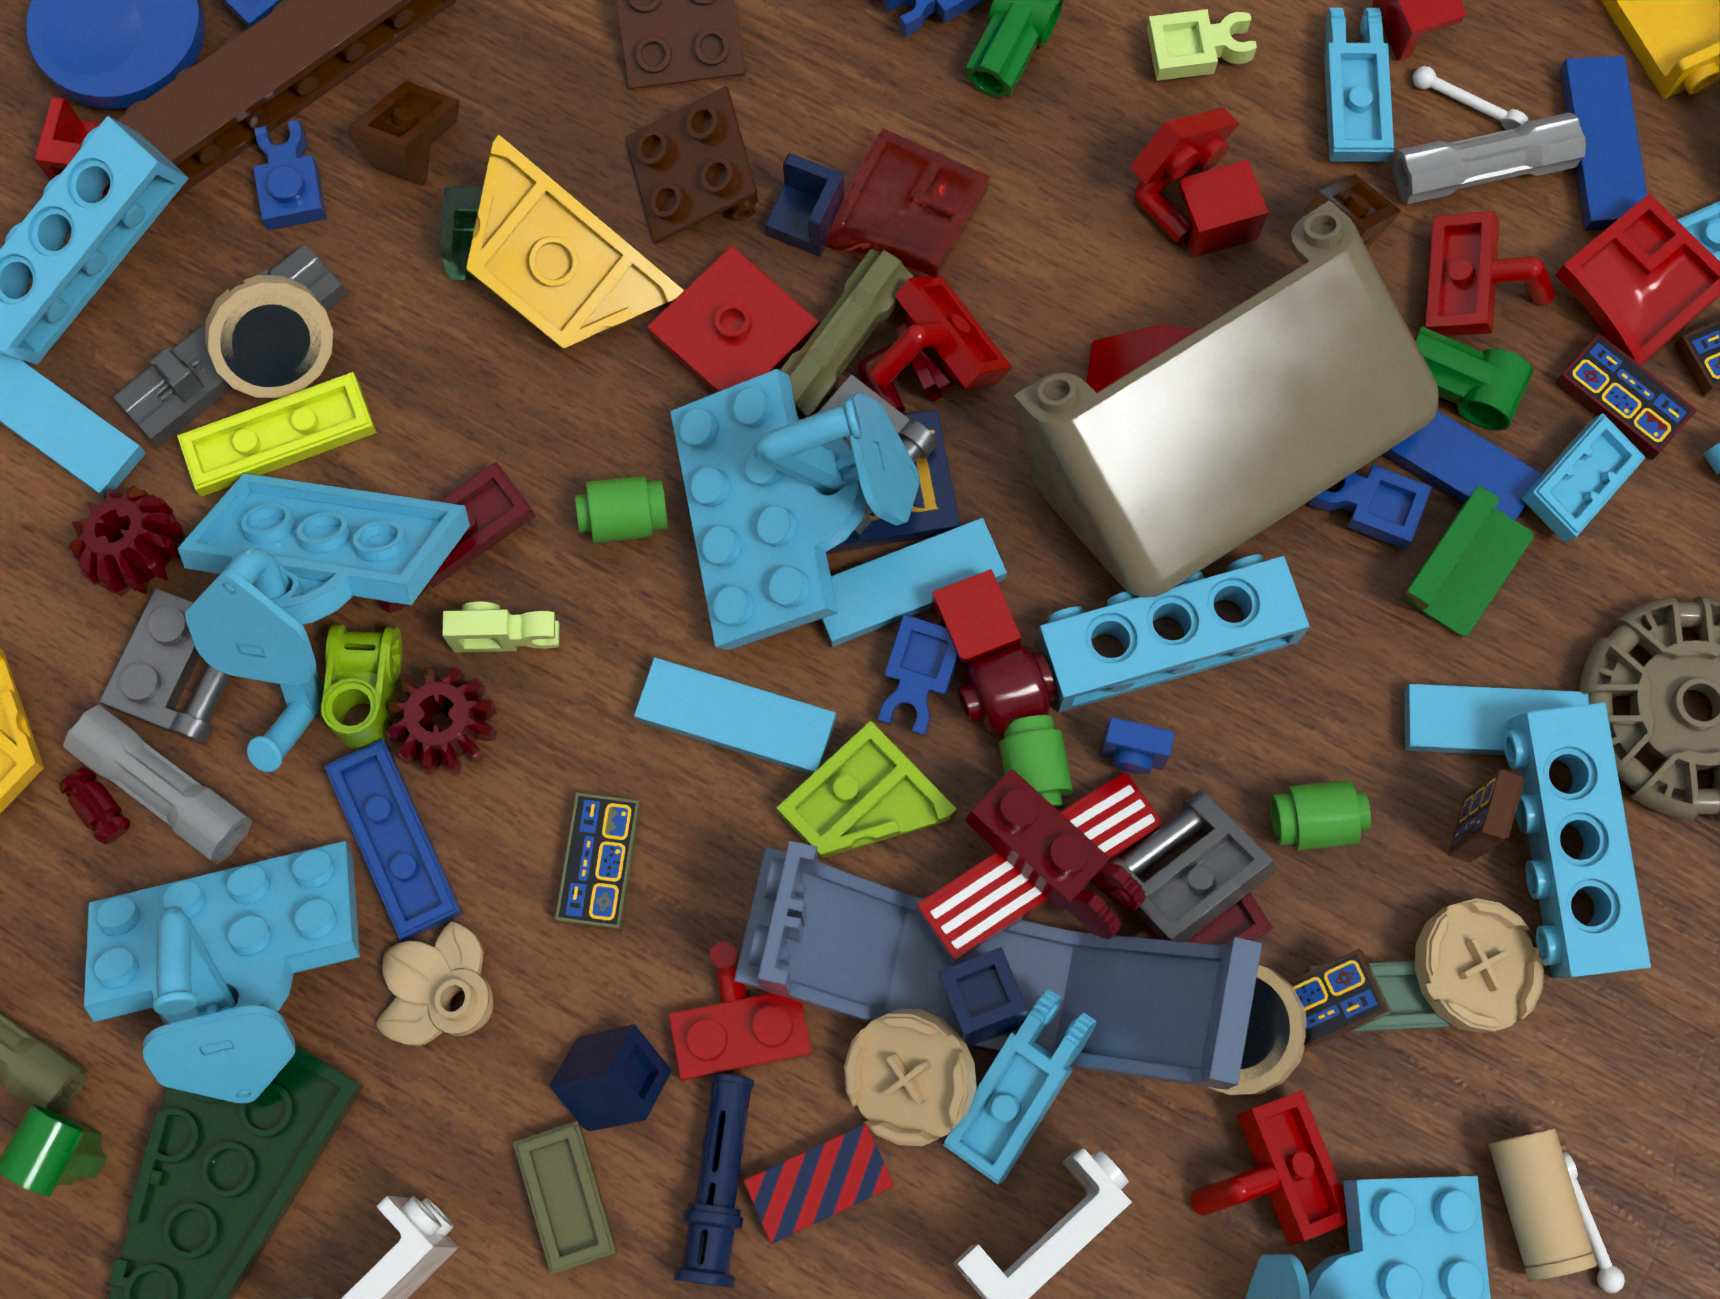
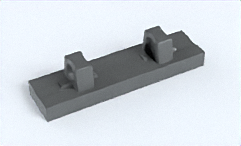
[113,244,348,448]

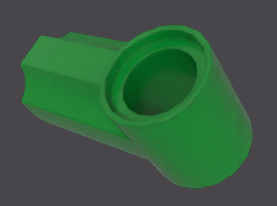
[965,0,1064,99]
[1415,326,1534,431]
[0,1104,107,1197]

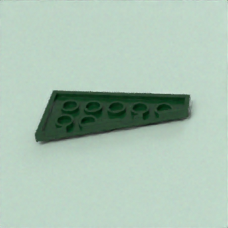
[108,1044,364,1299]

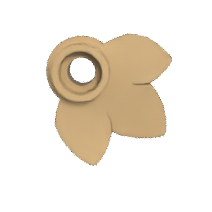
[376,922,493,1046]

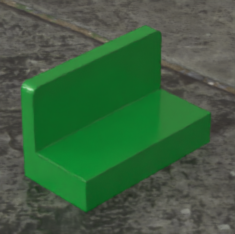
[1400,485,1534,637]

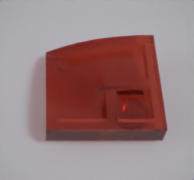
[826,128,990,278]

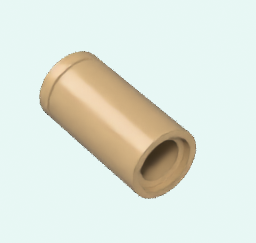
[1488,1128,1597,1281]

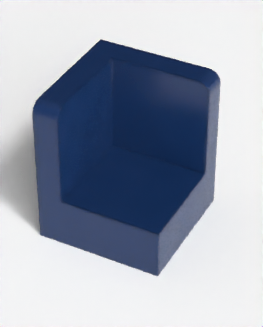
[765,153,845,257]
[938,947,1028,1048]
[549,1024,672,1131]

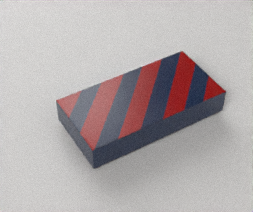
[743,1124,894,1244]

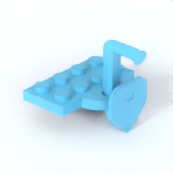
[670,369,920,651]
[178,473,470,772]
[84,841,360,1104]
[1245,1176,1491,1299]

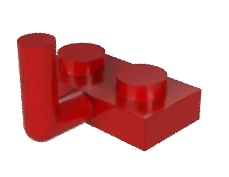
[1130,107,1239,245]
[1425,210,1555,336]
[869,275,1013,389]
[669,941,812,1082]
[1190,1090,1347,1246]

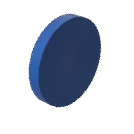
[26,0,205,109]

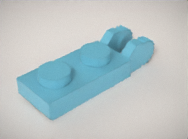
[1324,8,1394,162]
[943,989,1097,1185]

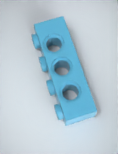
[0,116,189,365]
[1035,554,1310,713]
[1504,702,1651,978]

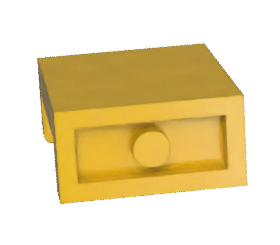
[1601,0,1720,100]

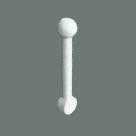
[1412,66,1529,130]
[1563,1152,1625,1293]

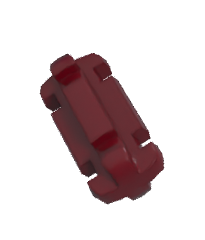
[59,767,130,845]

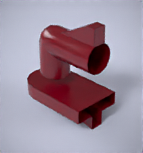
[858,321,953,413]

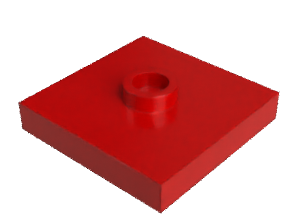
[647,245,820,394]

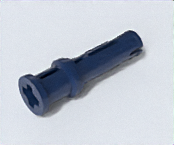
[673,1074,754,1288]

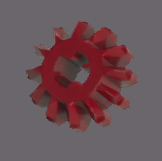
[68,485,186,597]
[386,666,497,776]

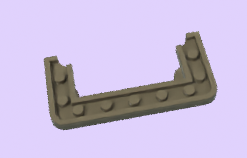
[1013,200,1438,597]

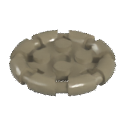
[1579,596,1720,821]

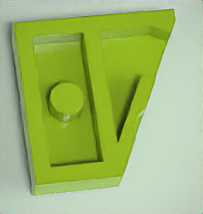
[776,721,957,859]

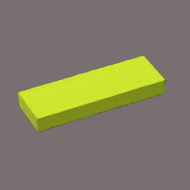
[177,372,377,497]

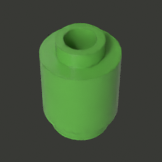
[575,475,668,544]
[999,715,1074,810]
[1270,780,1371,851]

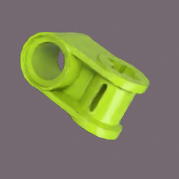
[321,624,402,750]

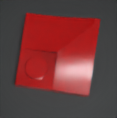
[1556,193,1720,366]

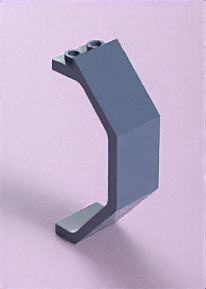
[734,841,1262,1090]

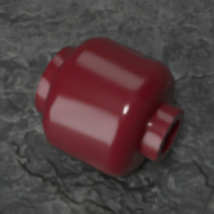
[957,644,1058,736]

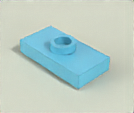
[1521,413,1646,543]

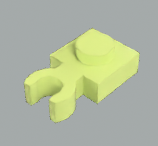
[1147,9,1257,81]
[442,602,560,653]

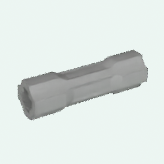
[1392,112,1586,204]
[63,705,253,864]

